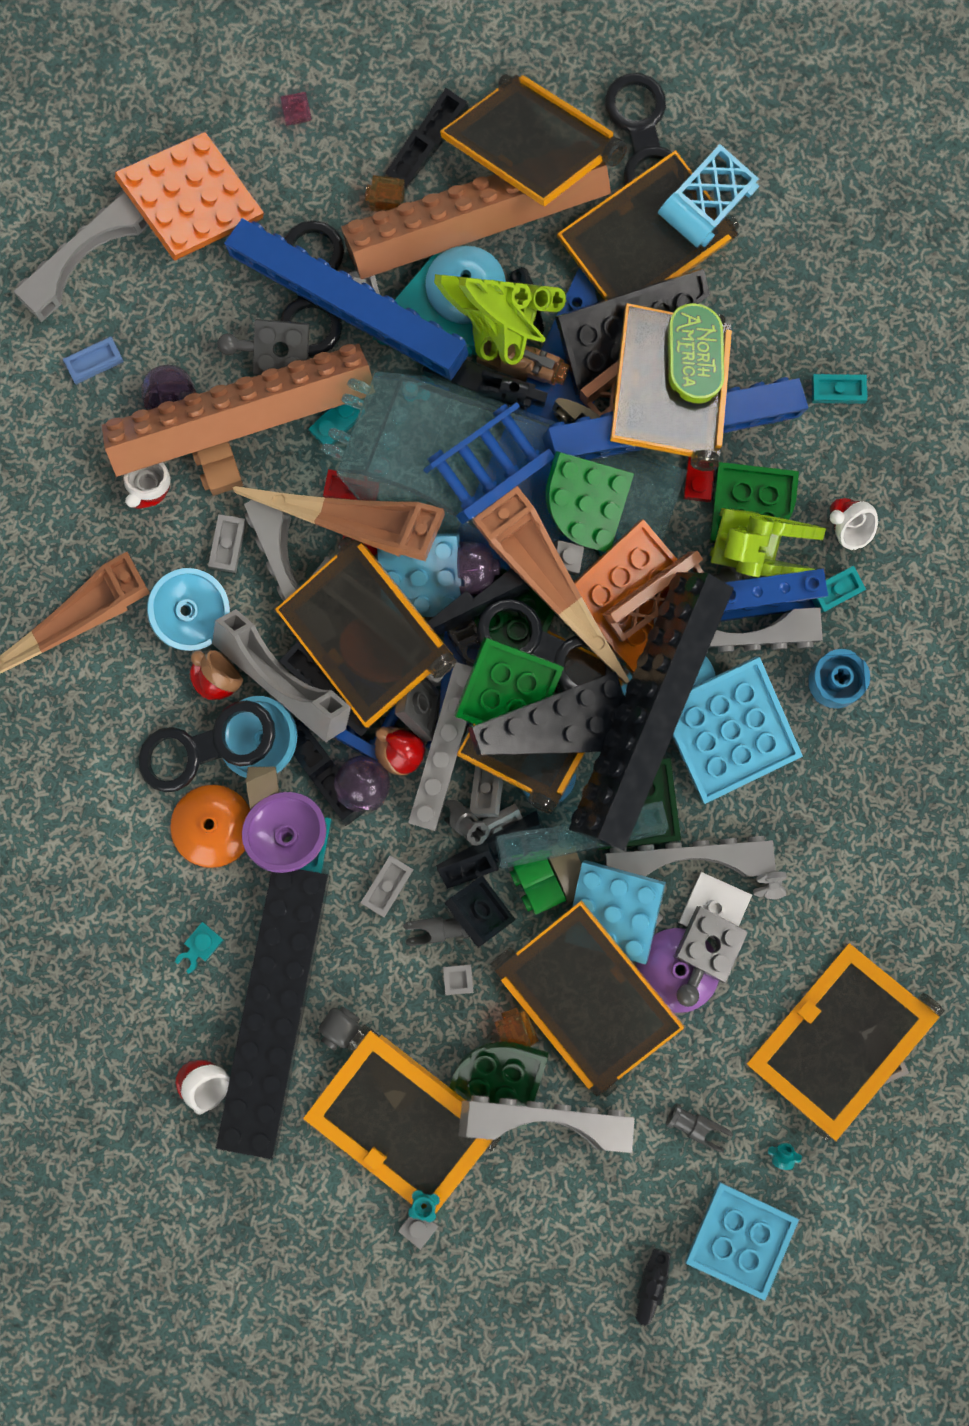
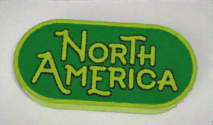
[668,303,724,403]

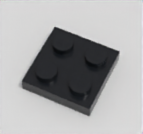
[444,876,516,948]

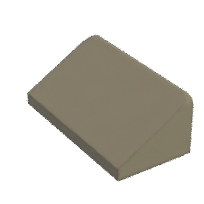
[246,767,279,811]

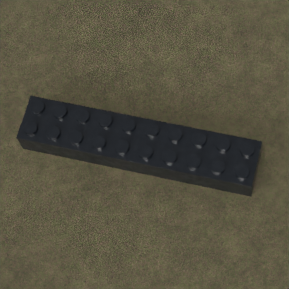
[569,572,734,851]
[216,869,331,1159]

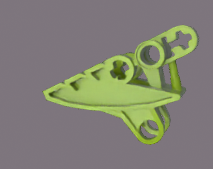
[434,274,566,365]
[710,508,826,577]

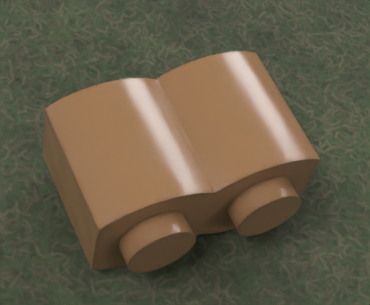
[192,441,244,496]

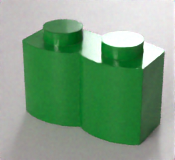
[509,850,566,915]

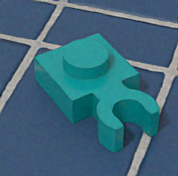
[175,922,224,974]

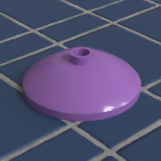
[242,792,326,873]
[636,928,718,1013]

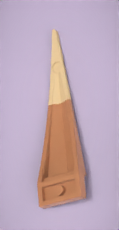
[233,486,445,561]
[472,486,629,684]
[0,552,150,674]

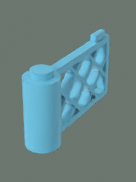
[657,144,759,248]

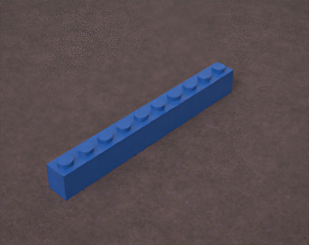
[224,218,469,381]
[542,377,809,467]

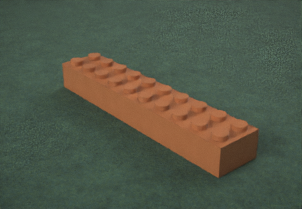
[341,142,611,280]
[102,344,377,477]

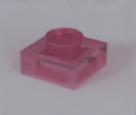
[280,92,312,126]

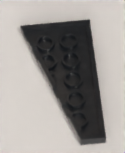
[555,269,710,396]
[468,672,624,755]

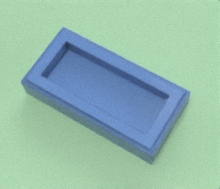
[63,336,124,384]

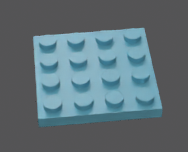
[672,656,803,804]

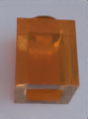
[365,175,405,212]
[494,1007,539,1047]

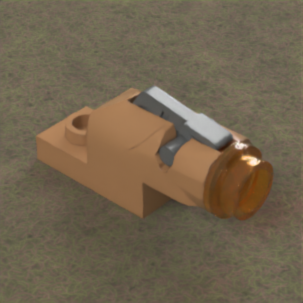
[477,341,570,385]

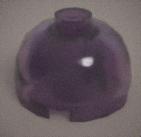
[141,364,196,410]
[457,541,501,596]
[333,755,390,812]

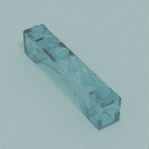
[495,801,669,869]

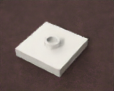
[678,872,752,940]

